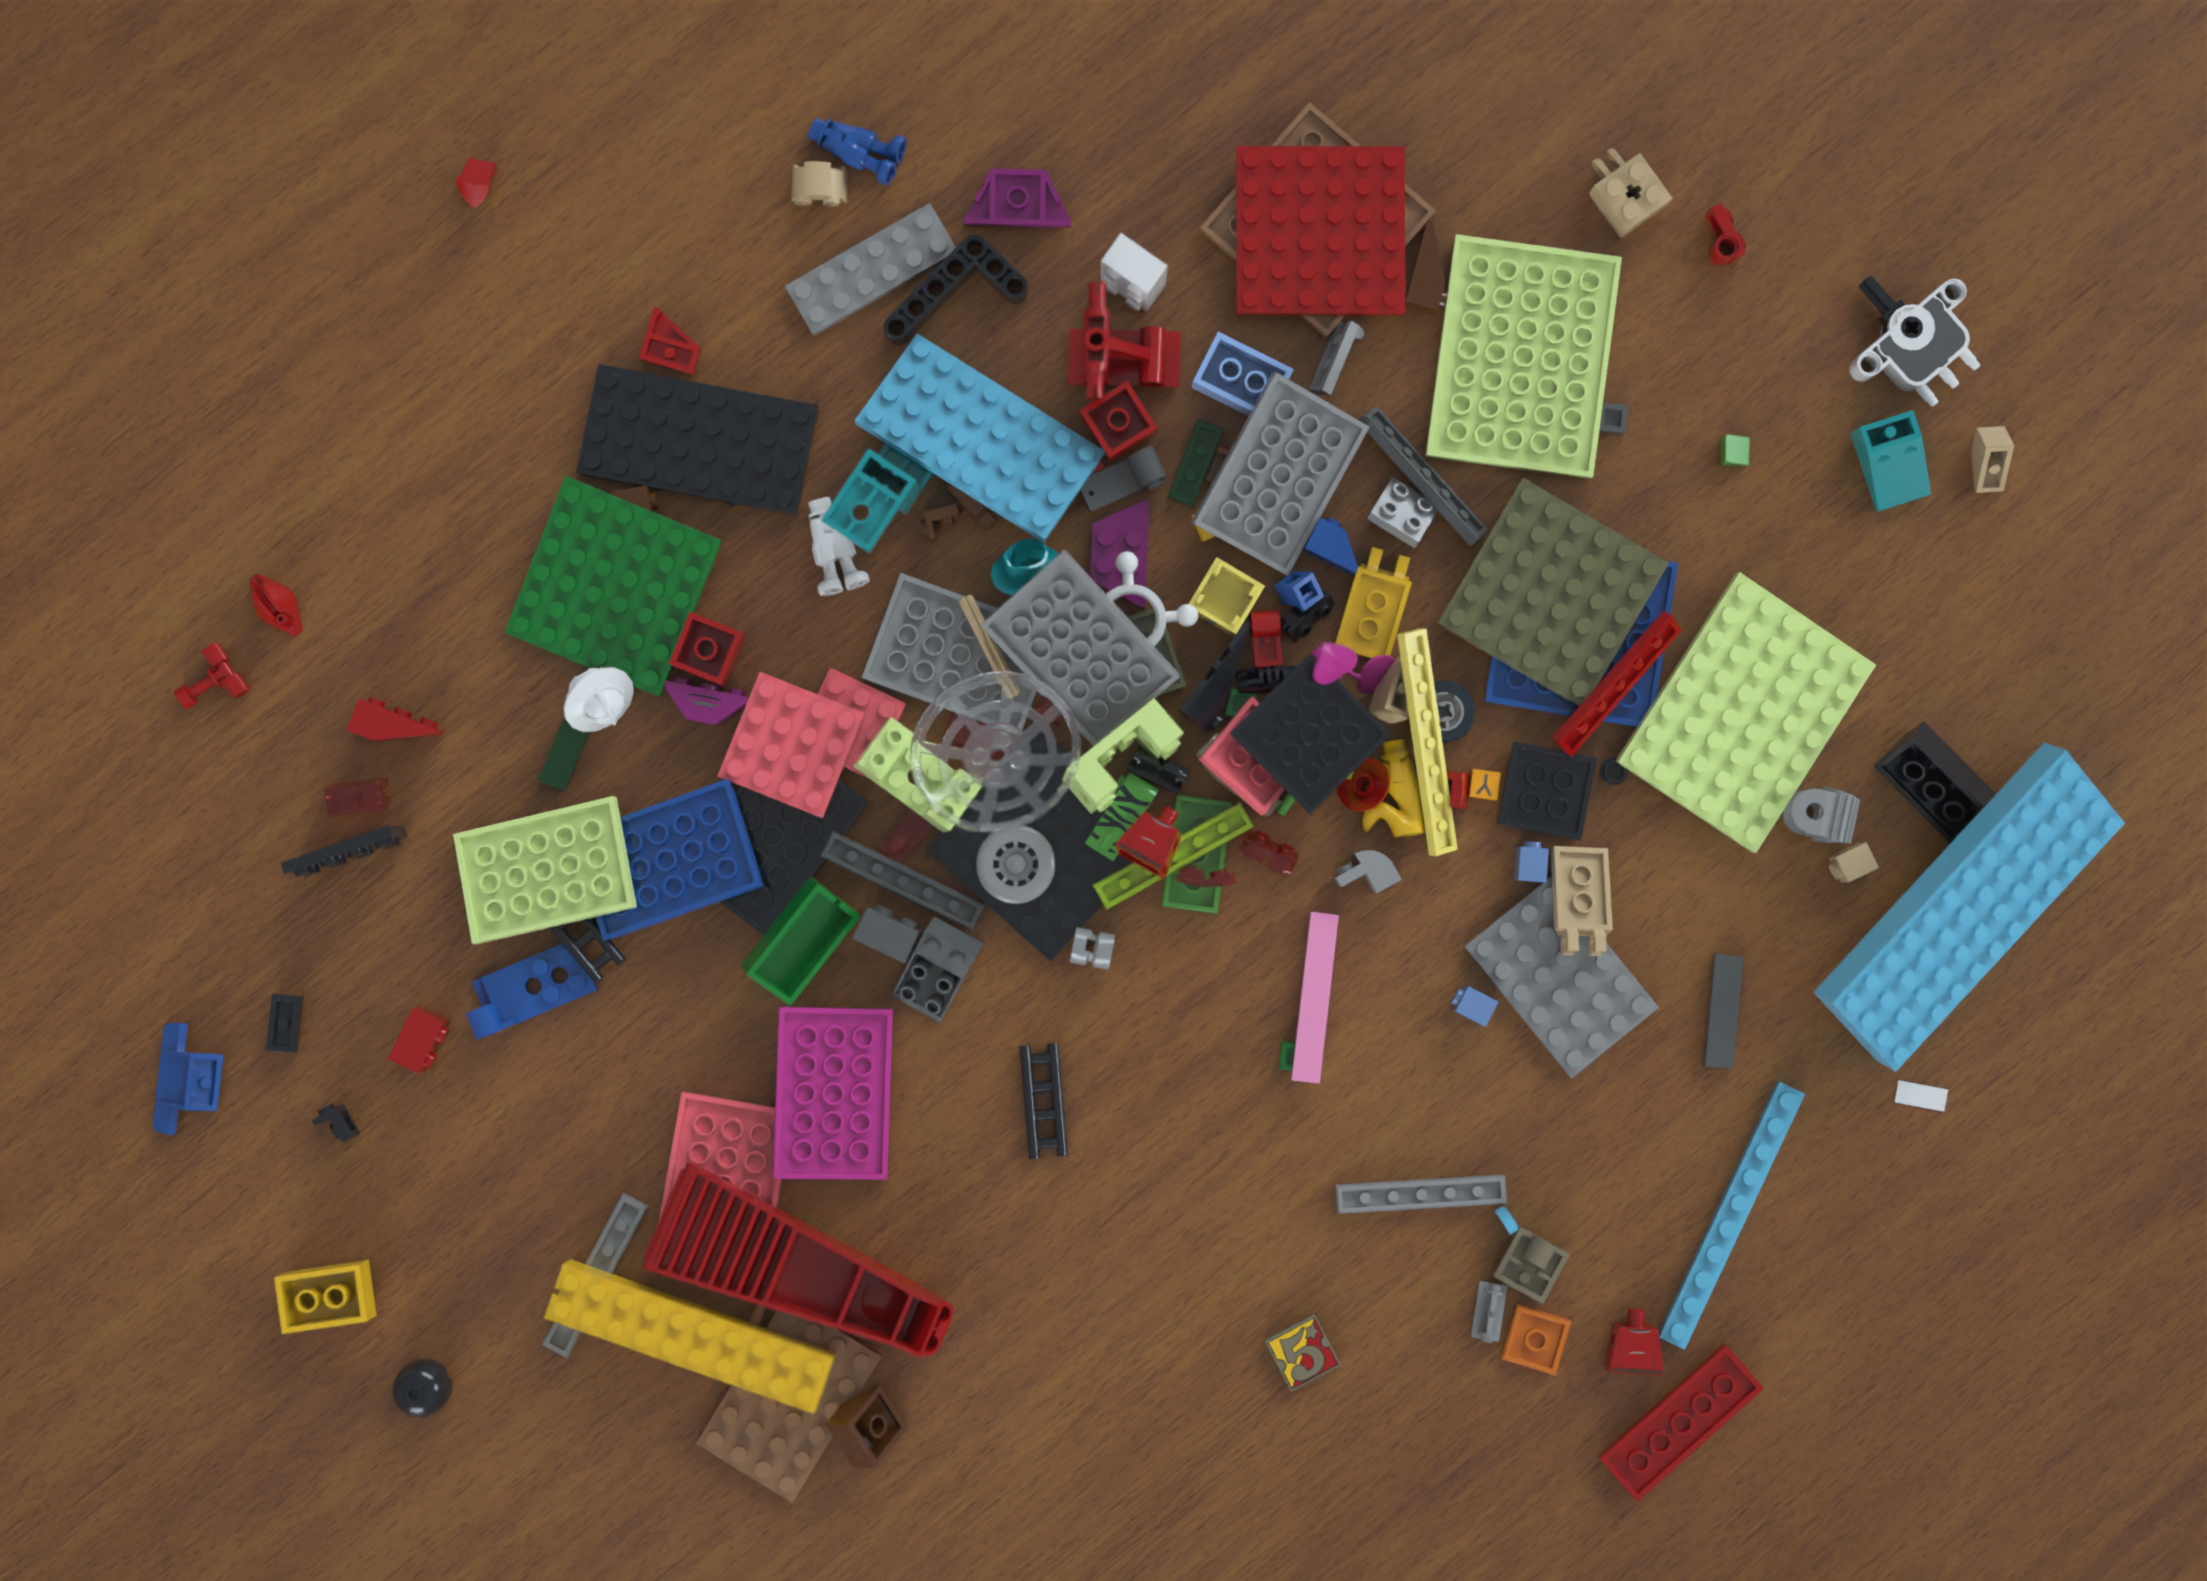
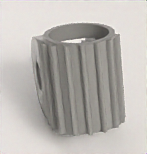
[1782,786,1860,844]

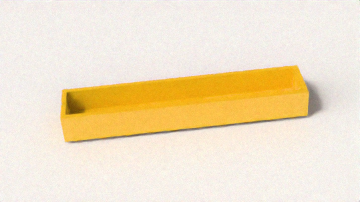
[544,1259,837,1414]

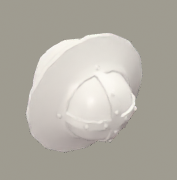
[563,667,634,732]

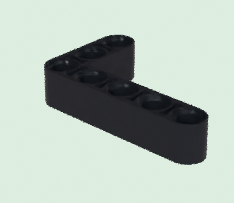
[884,234,1028,345]

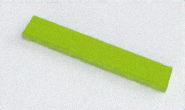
[1093,802,1254,910]

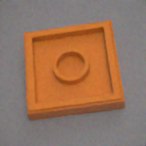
[1500,1303,1572,1376]

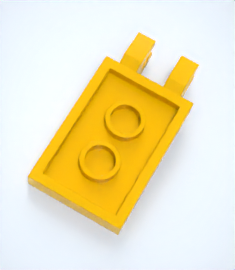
[1335,547,1412,658]

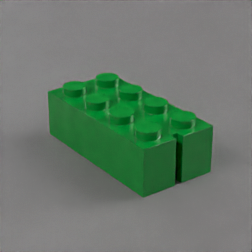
[740,876,861,1006]

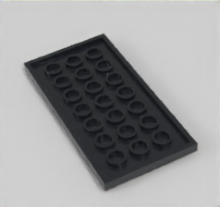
[576,364,819,516]

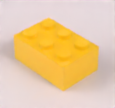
[274,1260,377,1334]

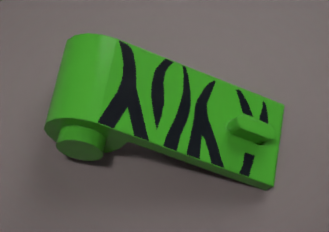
[1085,772,1159,861]

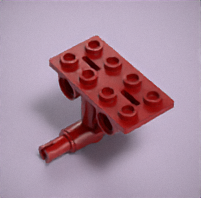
[1068,282,1181,400]

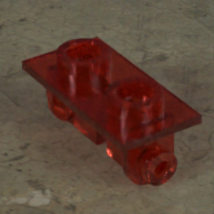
[1239,829,1299,875]

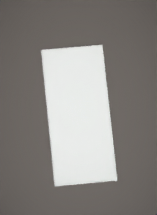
[1895,1080,1948,1112]

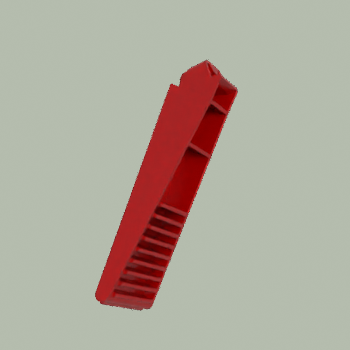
[643,1161,954,1358]

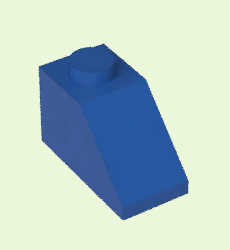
[1303,517,1358,576]

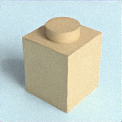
[1828,842,1879,883]

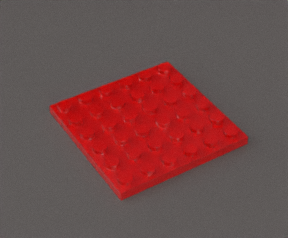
[1236,146,1405,316]

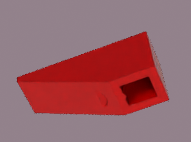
[346,697,444,742]

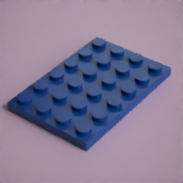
[596,779,764,941]

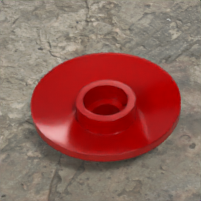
[1337,757,1390,812]

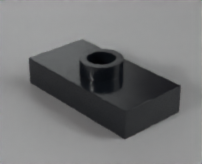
[266,994,303,1053]

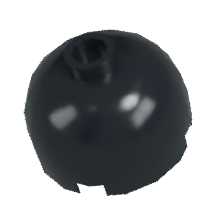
[392,1358,452,1418]

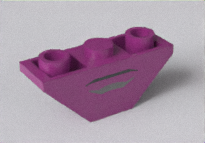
[664,677,749,726]

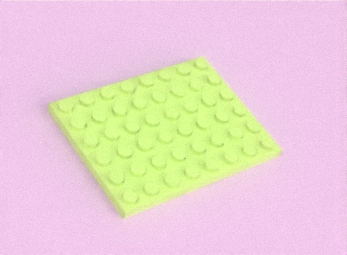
[1425,234,1622,479]
[1616,572,1876,853]

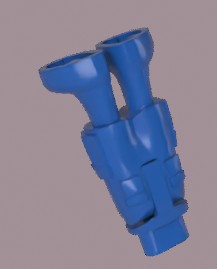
[807,118,907,185]

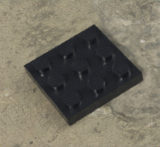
[1496,741,1597,841]

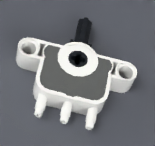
[1849,276,1980,407]

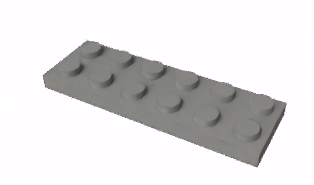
[785,203,956,336]

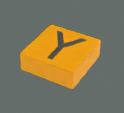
[1468,769,1501,801]

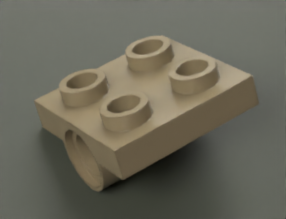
[1492,1225,1570,1304]

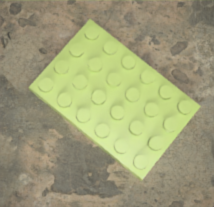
[453,796,637,945]

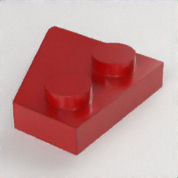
[639,307,702,376]

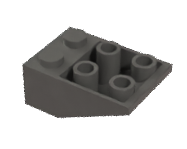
[891,916,984,1023]

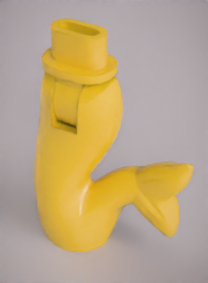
[1362,739,1424,838]

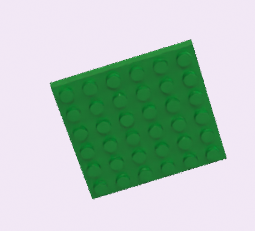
[504,476,723,697]

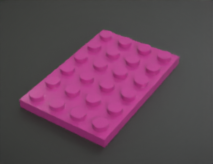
[773,1007,893,1180]

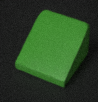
[1720,435,1749,466]

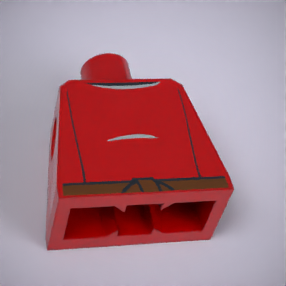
[1115,806,1181,879]
[1604,1308,1664,1376]

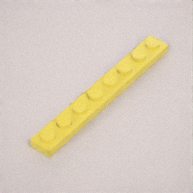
[1397,629,1458,856]

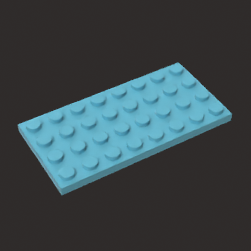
[855,334,1105,543]

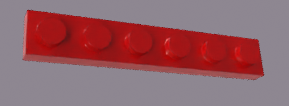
[1552,611,1682,757]

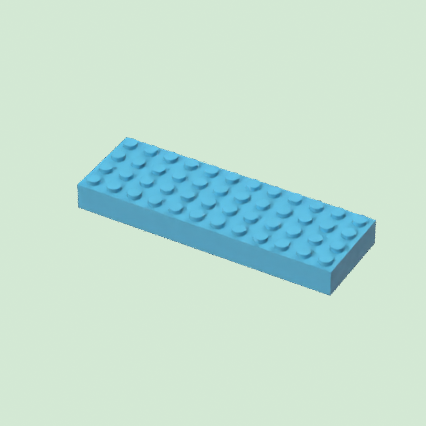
[1813,742,2125,1072]

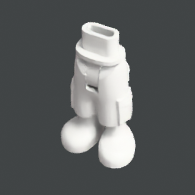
[808,497,870,596]

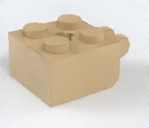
[1589,148,1673,239]

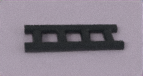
[550,918,626,984]
[1019,1043,1068,1159]

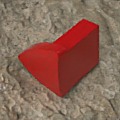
[455,158,497,207]
[1447,771,1470,809]

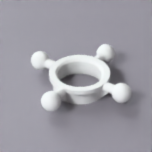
[1106,551,1198,646]

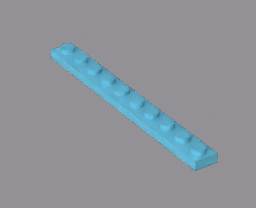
[1659,1081,1805,1350]

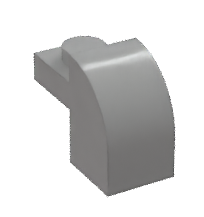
[1333,850,1402,893]

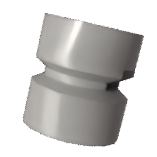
[1070,927,1115,970]

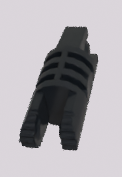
[1235,665,1297,694]

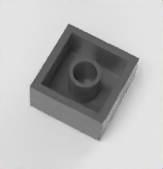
[852,904,922,963]

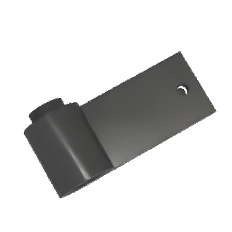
[1080,446,1167,513]

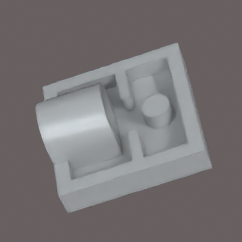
[1367,477,1438,548]

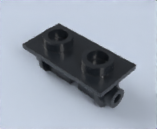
[1280,587,1335,643]
[1127,746,1189,795]

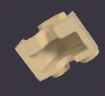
[791,161,848,206]

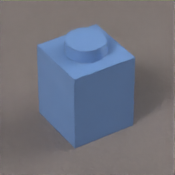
[1514,841,1549,883]
[1451,985,1498,1027]

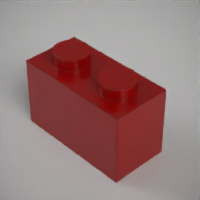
[388,1006,450,1074]

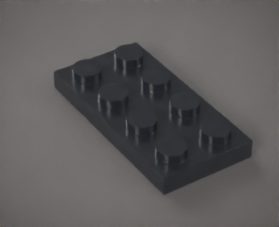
[280,825,408,877]

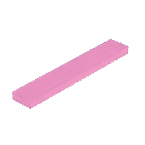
[1291,912,1339,1084]

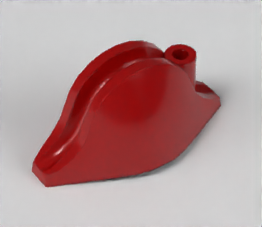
[250,574,303,637]

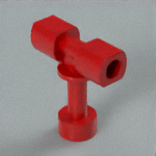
[174,642,251,709]

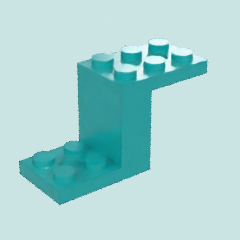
[821,443,934,553]

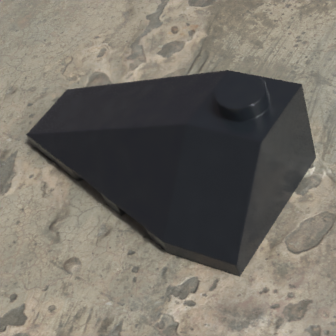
[1178,621,1251,732]

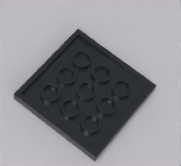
[1229,653,1391,815]

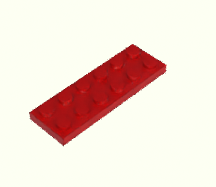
[1597,1344,1764,1502]

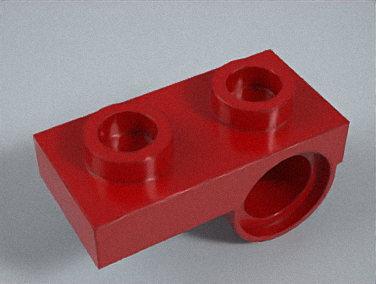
[1705,203,1746,266]
[1249,609,1283,668]

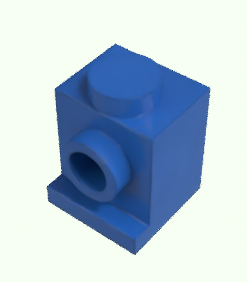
[1274,571,1324,611]

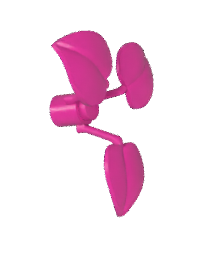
[1311,643,1395,694]

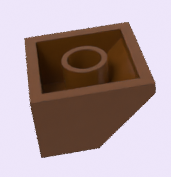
[825,1385,907,1468]

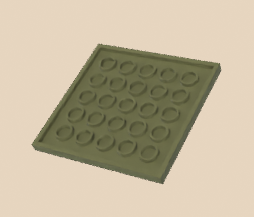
[1437,478,1669,707]

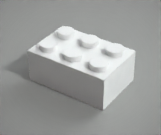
[1101,233,1168,312]

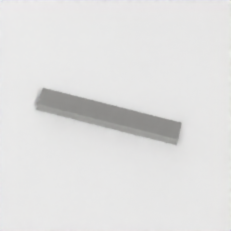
[1335,1174,1507,1214]
[542,1193,649,1358]

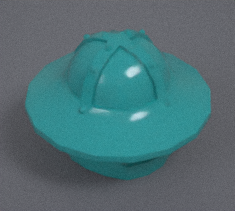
[991,539,1059,596]

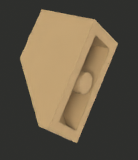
[1971,426,2014,493]
[1369,657,1409,724]

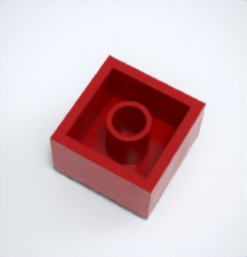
[1080,380,1157,463]
[669,612,747,687]

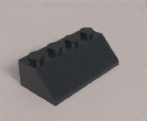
[1874,721,1996,843]

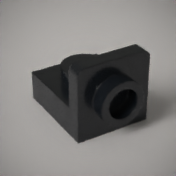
[312,1103,360,1142]

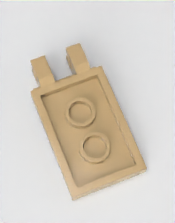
[1550,846,1613,956]

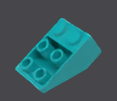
[1850,410,1931,512]

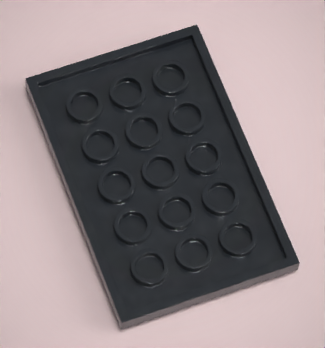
[720,780,869,935]

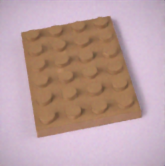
[696,1311,882,1503]

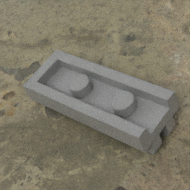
[1309,321,1364,395]

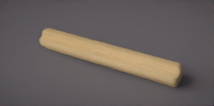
[959,595,1021,699]

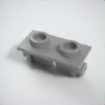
[1470,1281,1508,1343]

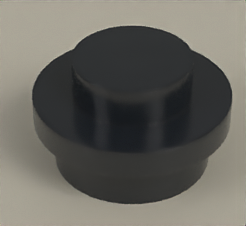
[1599,757,1628,785]

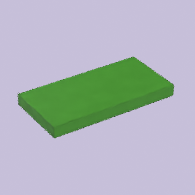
[1162,795,1232,914]

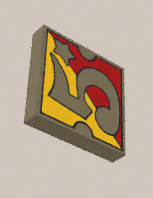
[1264,1313,1341,1392]

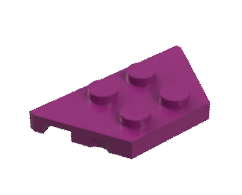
[963,169,1071,228]
[1090,500,1149,609]

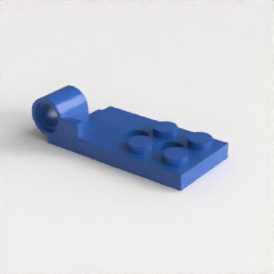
[466,938,598,1040]

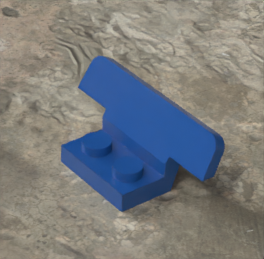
[153,1023,223,1135]

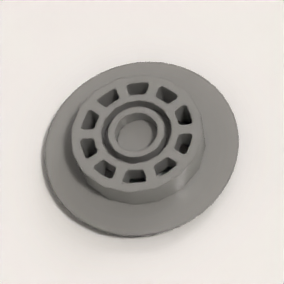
[976,824,1055,904]

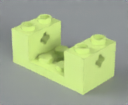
[1062,698,1183,814]
[853,717,983,833]

